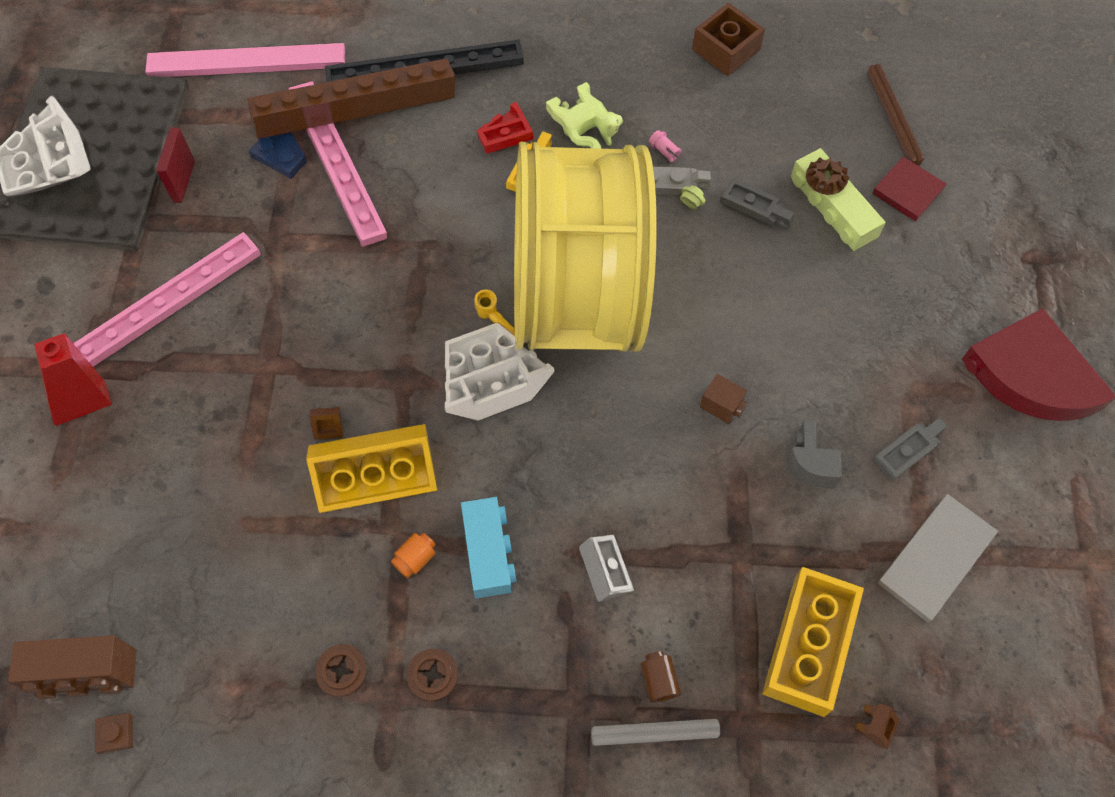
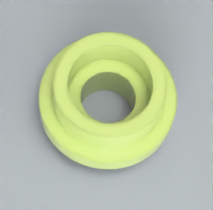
[680,185,705,209]

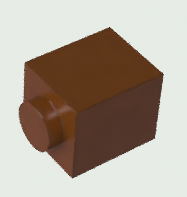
[700,374,748,424]

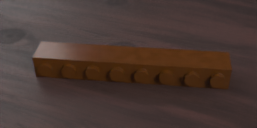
[247,58,455,139]

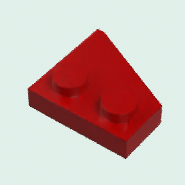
[477,102,534,154]

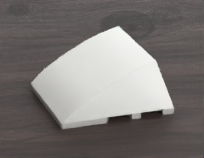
[0,96,91,196]
[445,323,554,420]

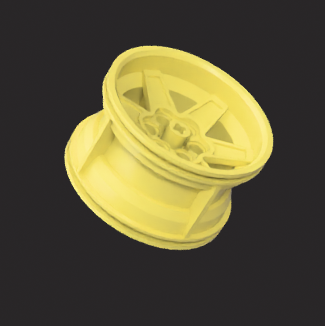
[514,142,656,352]

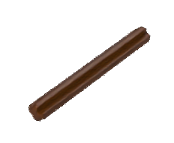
[867,64,924,166]

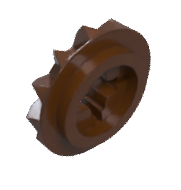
[806,157,849,195]
[315,644,367,697]
[407,649,458,701]

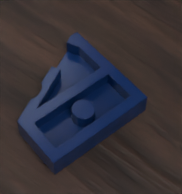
[249,132,307,179]

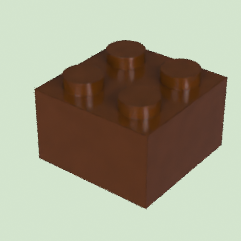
[692,2,765,76]

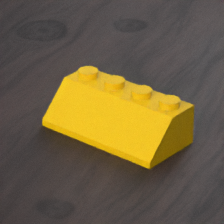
[306,424,437,513]

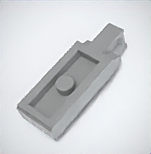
[653,167,711,195]

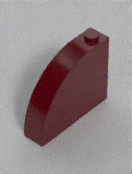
[962,308,1115,421]

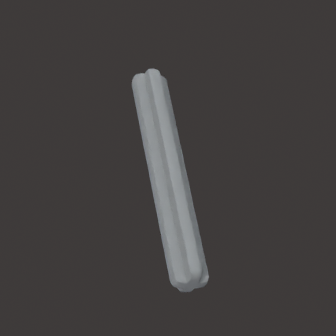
[591,719,720,746]

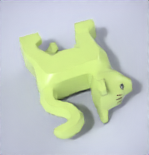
[546,82,623,149]

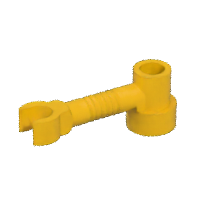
[474,289,528,345]

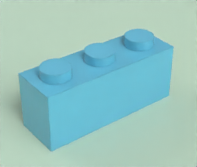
[461,497,516,599]

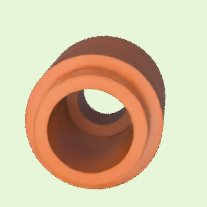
[390,533,436,578]

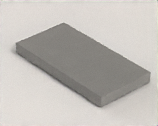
[877,494,998,623]

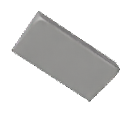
[579,535,634,602]

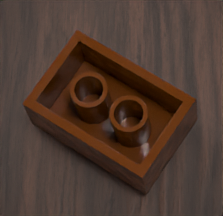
[8,635,137,699]

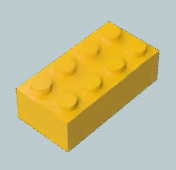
[762,567,864,717]

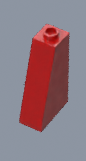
[34,333,112,426]

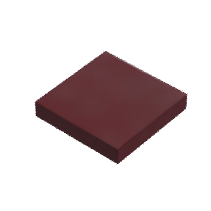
[156,127,195,203]
[872,157,946,222]

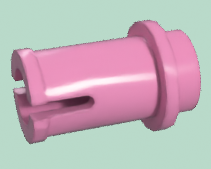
[649,130,682,162]

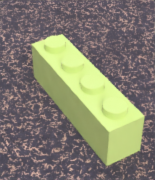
[791,148,886,251]

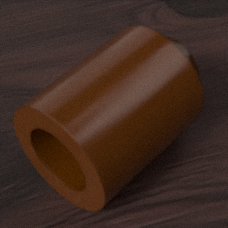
[640,651,681,703]

